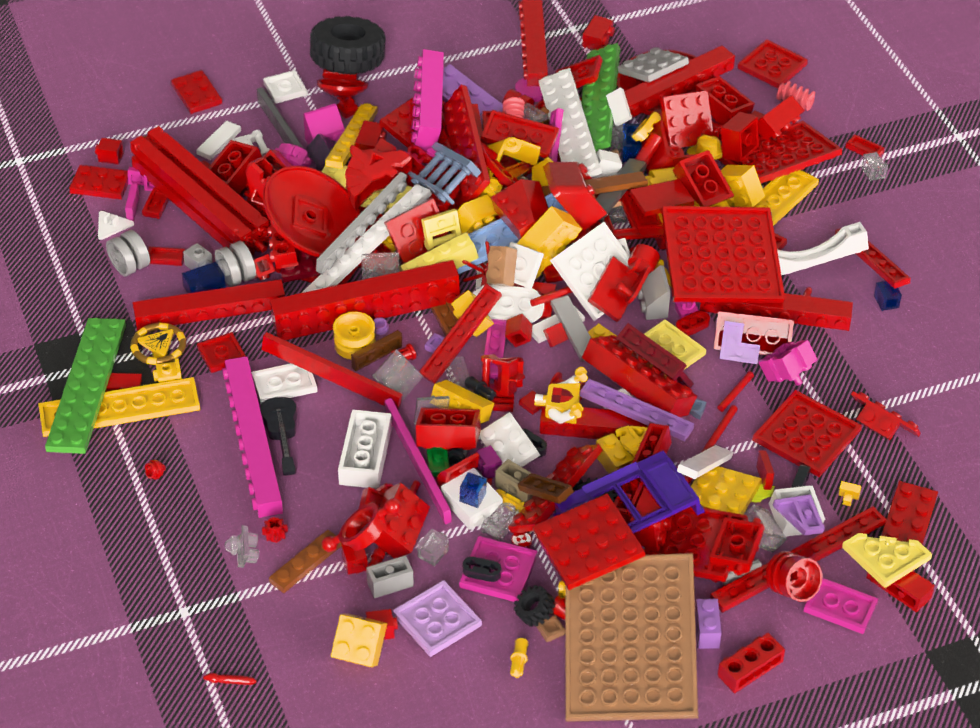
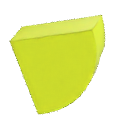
[751,484,775,502]

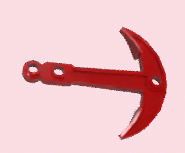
[481,143,541,187]

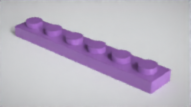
[580,379,694,441]

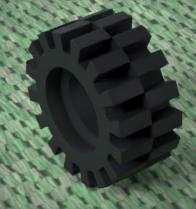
[514,585,555,627]

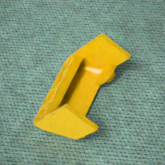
[478,137,541,198]

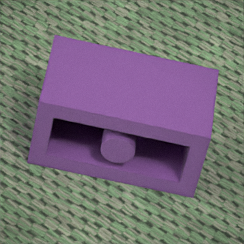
[695,599,721,649]

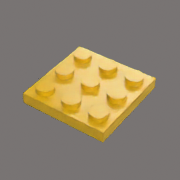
[691,466,762,515]

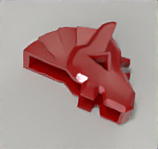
[345,145,412,211]
[244,157,308,226]

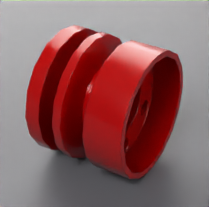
[765,551,822,602]

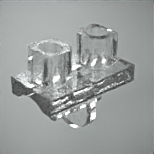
[225,525,259,568]

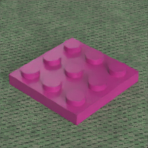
[459,536,538,602]

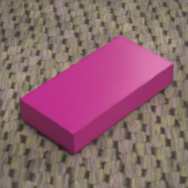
[125,184,140,222]

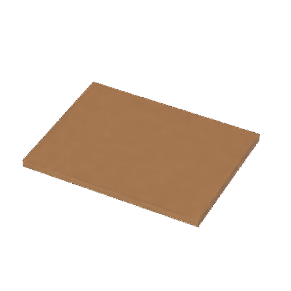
[565,553,698,722]

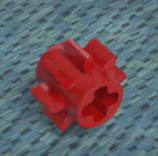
[262,517,288,543]

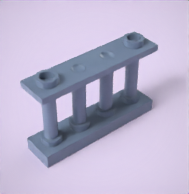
[407,142,481,205]

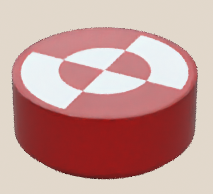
[511,532,532,549]

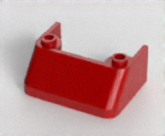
[640,113,697,176]
[543,162,607,231]

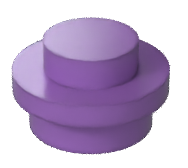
[373,318,389,335]

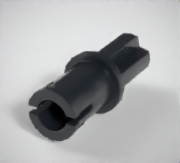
[465,376,496,401]

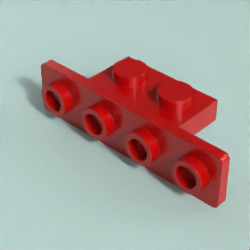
[851,391,921,441]

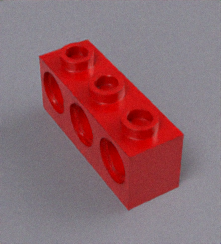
[268,224,299,269]
[718,633,785,693]

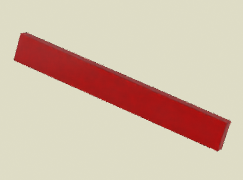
[261,332,403,410]

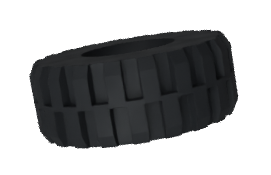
[310,16,386,74]

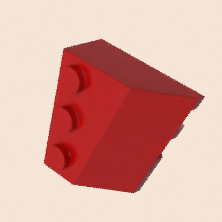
[491,179,549,240]

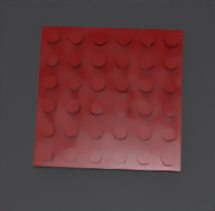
[661,206,785,303]

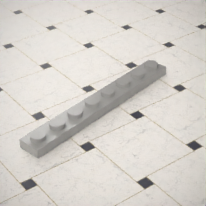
[316,172,407,274]

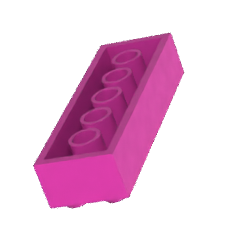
[411,49,444,152]

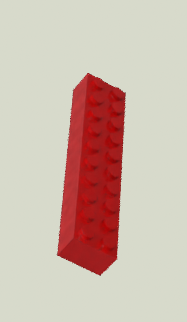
[270,260,460,340]

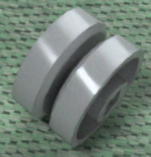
[106,229,150,277]
[215,241,256,287]

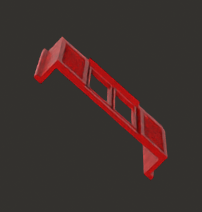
[559,191,666,254]

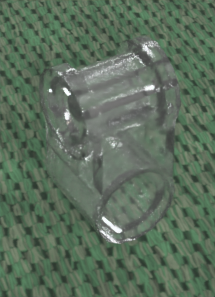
[481,503,516,541]

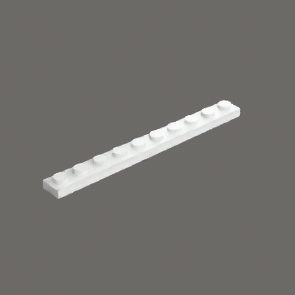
[302,184,431,293]

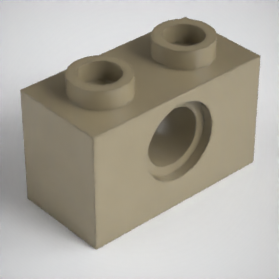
[495,459,534,502]

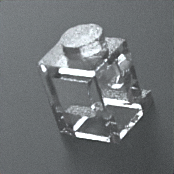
[861,152,888,181]

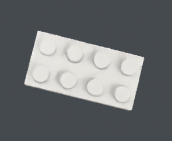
[338,410,392,489]

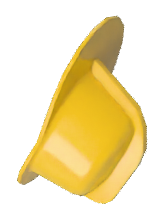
[687,135,722,159]

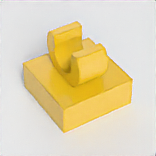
[839,481,861,506]

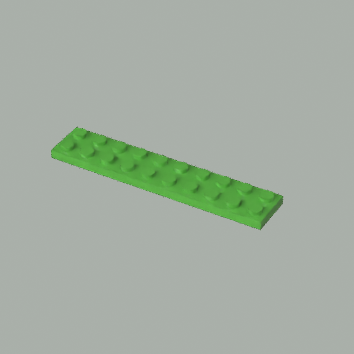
[581,43,620,151]
[45,318,126,454]

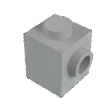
[183,243,213,276]

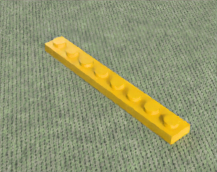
[325,103,378,169]

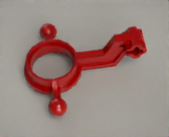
[322,483,401,552]

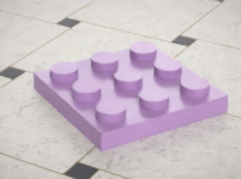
[393,580,482,657]

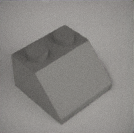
[637,265,671,320]

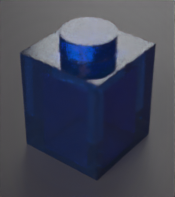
[874,281,902,311]
[459,472,487,508]

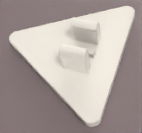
[98,211,134,240]

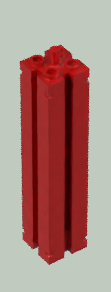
[130,126,269,256]

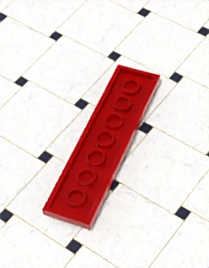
[442,84,490,203]

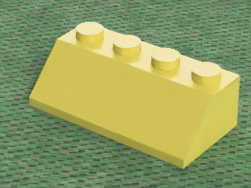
[398,232,479,271]

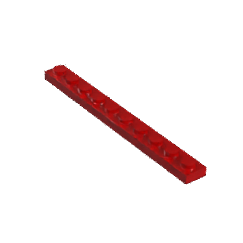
[710,506,886,613]

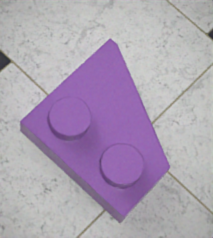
[772,494,825,536]

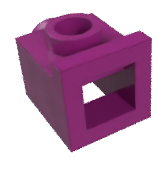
[475,445,502,478]

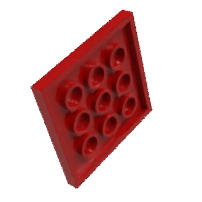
[752,390,862,478]
[532,493,645,590]

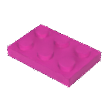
[804,578,878,634]

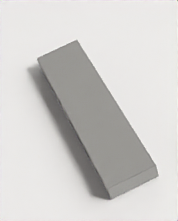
[550,296,591,362]

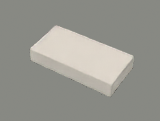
[606,87,632,126]

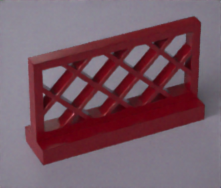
[616,323,694,388]

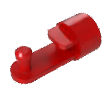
[616,244,660,304]

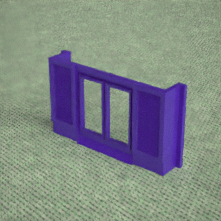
[553,450,705,533]

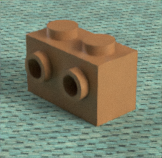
[486,246,517,287]

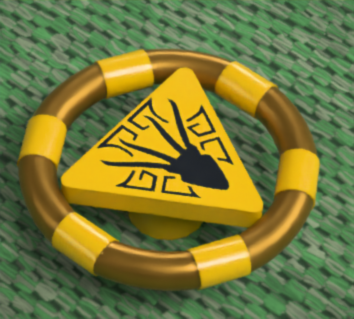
[130,323,186,365]

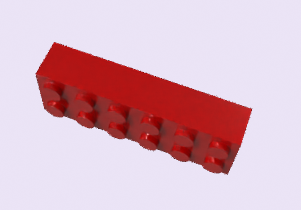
[582,335,697,417]

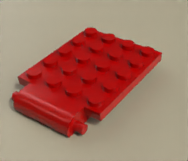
[644,507,765,582]

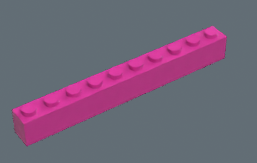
[222,356,283,518]

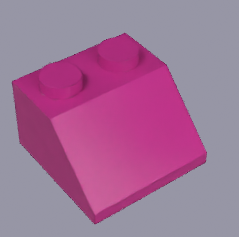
[303,103,345,152]

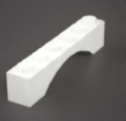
[777,222,869,275]

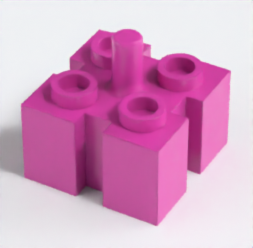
[758,340,818,386]

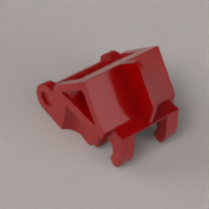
[481,354,525,396]

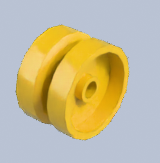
[333,312,375,360]

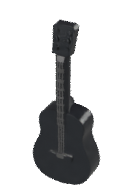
[260,397,297,476]

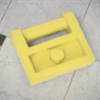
[421,209,461,251]

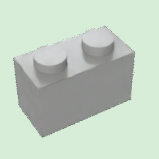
[366,556,414,598]

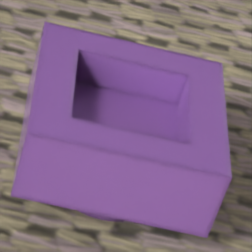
[425,333,445,353]

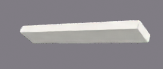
[677,445,734,479]

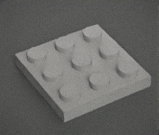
[617,48,689,82]

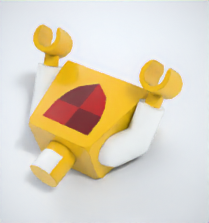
[535,367,588,424]

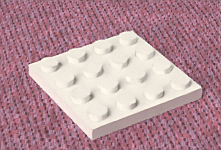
[550,222,639,321]

